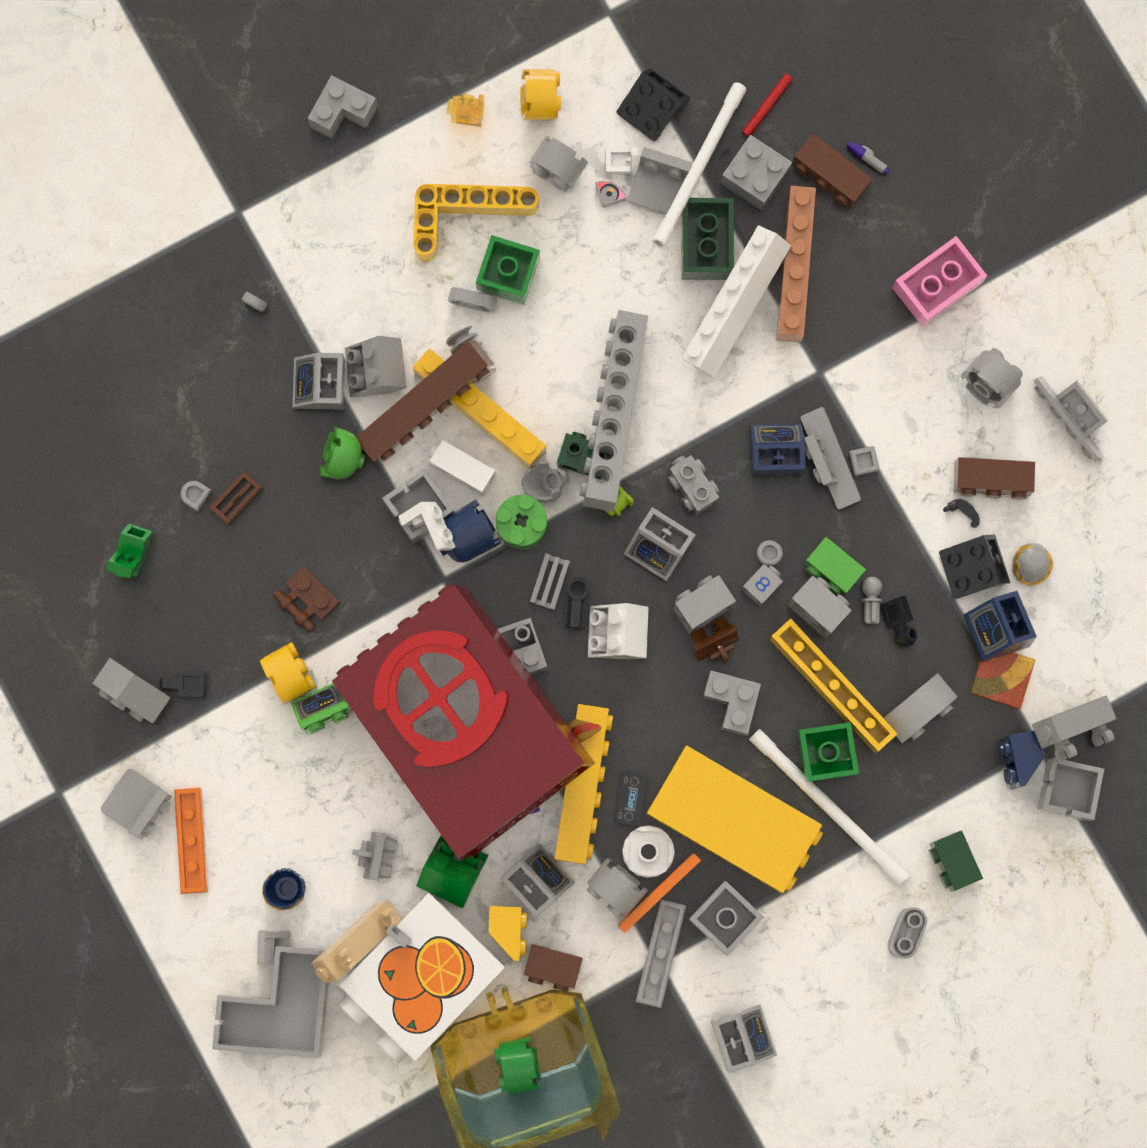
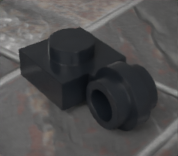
[880,596,917,647]

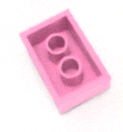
[892,236,987,327]

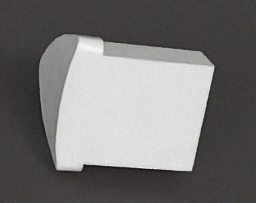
[605,146,639,176]

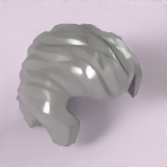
[521,460,569,502]

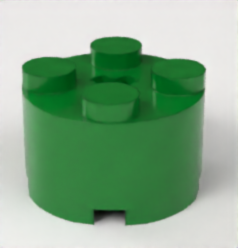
[494,1036,542,1095]

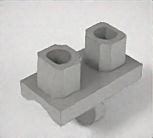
[352,832,397,880]

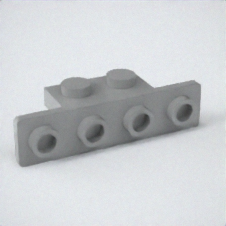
[1034,376,1109,461]
[801,407,861,509]

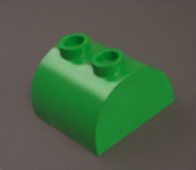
[798,722,859,782]

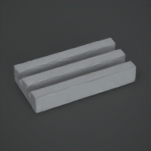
[530,553,570,610]

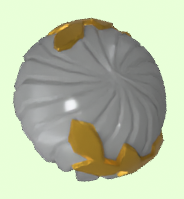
[1012,543,1053,586]

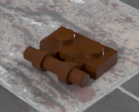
[273,566,340,633]

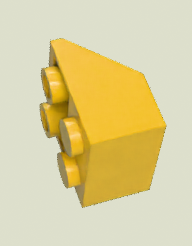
[489,906,527,961]

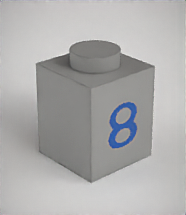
[741,564,783,607]

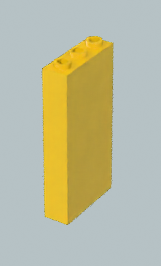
[646,745,823,894]

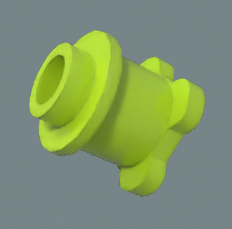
[605,485,634,517]

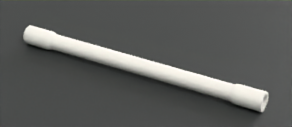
[652,83,746,249]
[749,729,910,885]

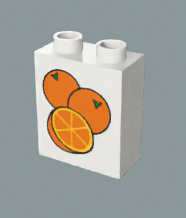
[338,893,506,1063]

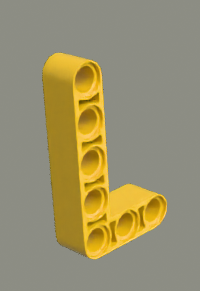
[413,184,539,262]

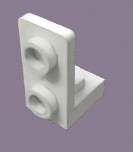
[398,502,455,551]

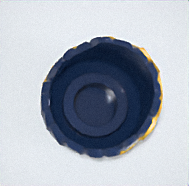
[262,868,306,911]

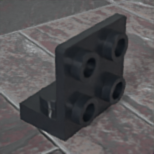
[616,68,690,141]
[939,534,1011,599]

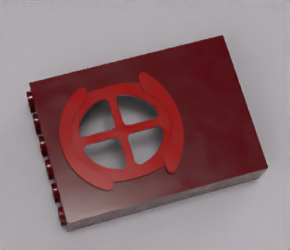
[332,585,595,859]

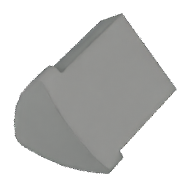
[257,930,290,965]

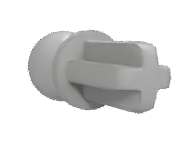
[862,577,882,624]

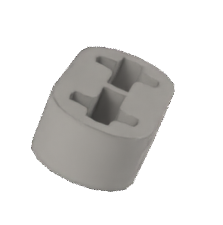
[448,287,497,313]

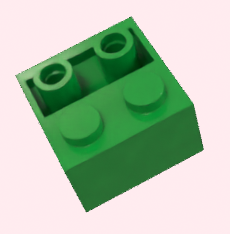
[416,835,489,908]

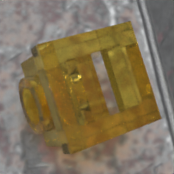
[447,94,485,127]

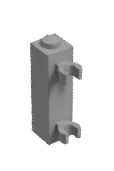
[1032,695,1117,762]

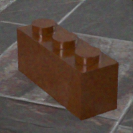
[792,133,872,208]
[953,457,1035,500]

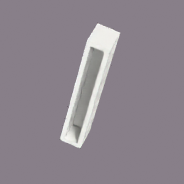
[682,225,791,378]

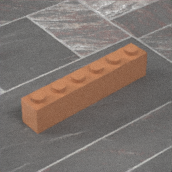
[776,186,816,343]

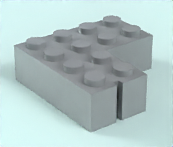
[212,946,328,1058]

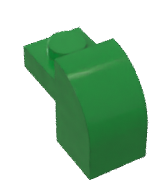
[106,523,153,578]

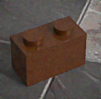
[524,944,583,992]

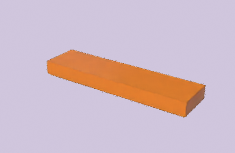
[174,787,208,894]
[618,854,701,933]

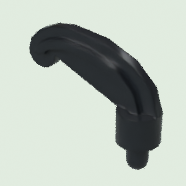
[943,499,980,528]

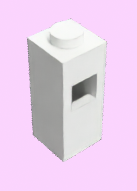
[428,440,496,496]

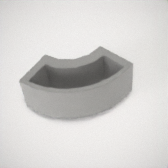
[883,673,958,743]

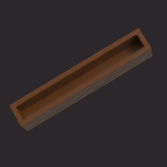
[356,340,494,462]

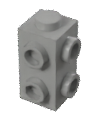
[668,455,720,515]

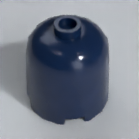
[440,499,502,563]

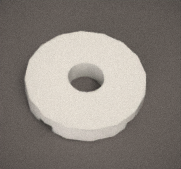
[622,826,675,878]

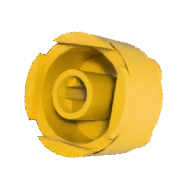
[520,69,561,120]
[260,642,317,704]

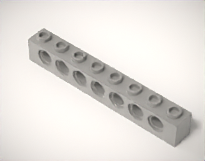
[579,310,648,512]

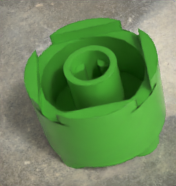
[495,495,547,550]

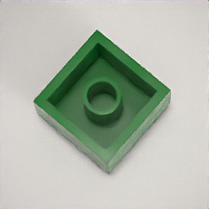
[476,235,540,305]

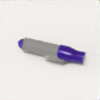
[847,141,889,174]

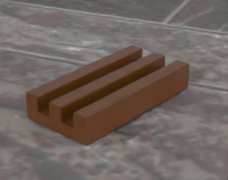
[209,471,263,526]

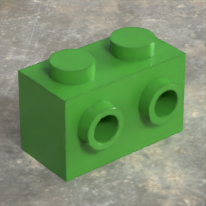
[804,537,866,596]

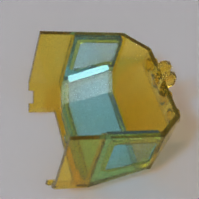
[430,986,621,1148]

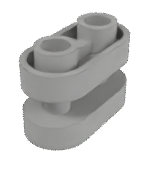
[887,907,927,958]

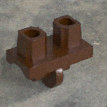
[691,617,739,663]

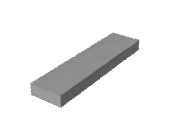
[635,899,686,1008]

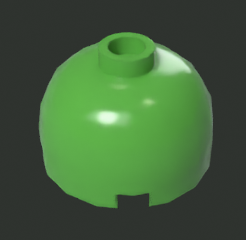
[320,427,365,480]

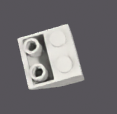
[588,603,648,659]

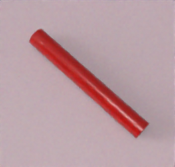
[741,73,793,138]

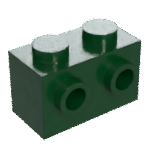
[557,432,611,481]
[928,830,983,892]

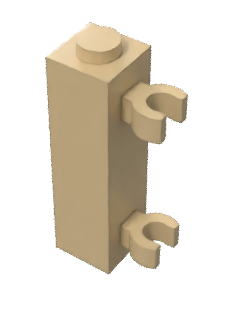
[311,900,403,984]

